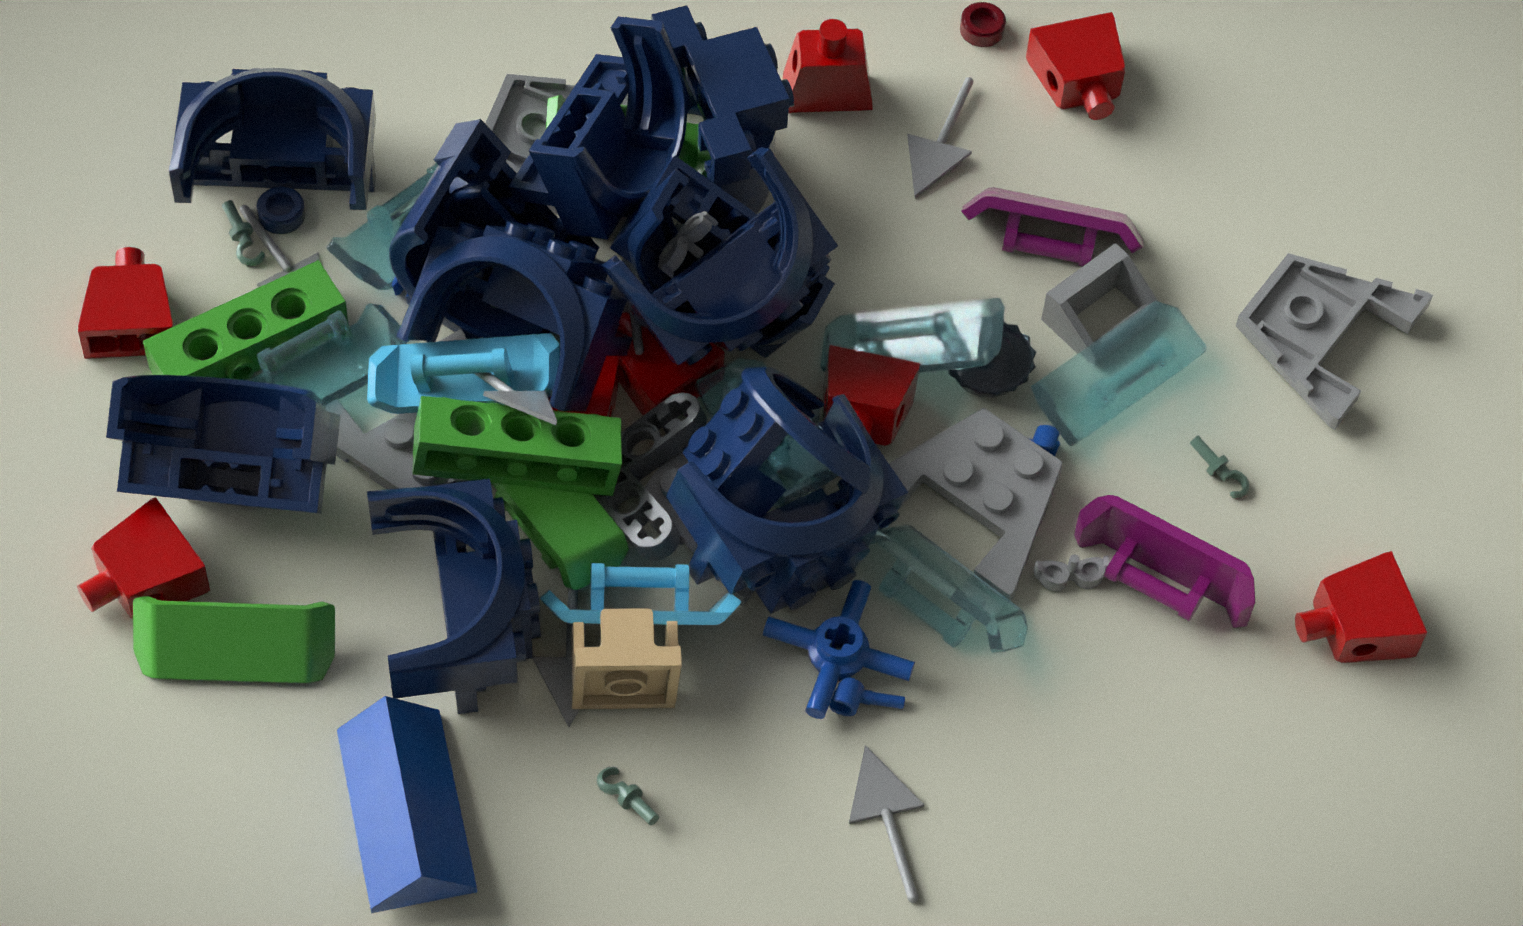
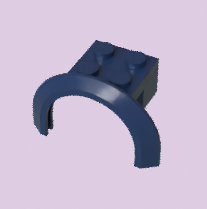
[683,367,872,518]

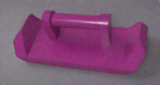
[961,187,1143,267]
[1074,495,1256,628]

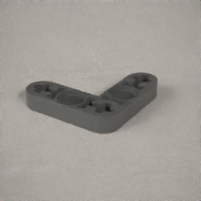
[592,392,707,561]

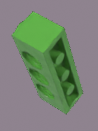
[143,260,349,380]
[412,396,622,496]

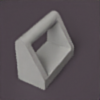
[1041,243,1163,365]

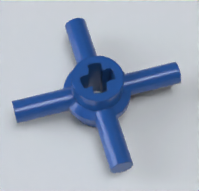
[763,580,915,719]

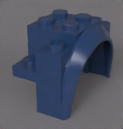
[508,16,693,240]
[169,68,376,210]
[601,147,838,366]
[609,155,835,359]
[396,221,633,411]
[106,375,341,514]
[666,394,909,614]
[367,479,541,714]

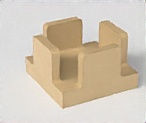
[571,608,682,709]

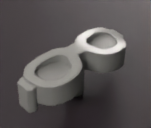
[658,211,719,278]
[1034,554,1110,591]

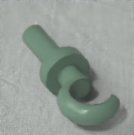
[222,200,265,266]
[1190,435,1250,498]
[597,767,659,825]

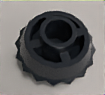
[942,316,1036,398]

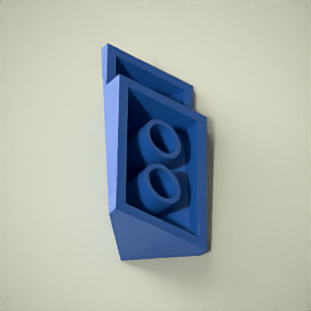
[337,696,478,914]

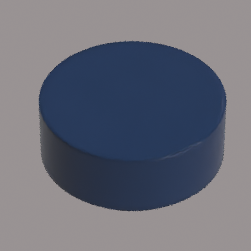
[256,186,305,234]

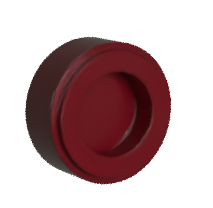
[960,2,1006,47]

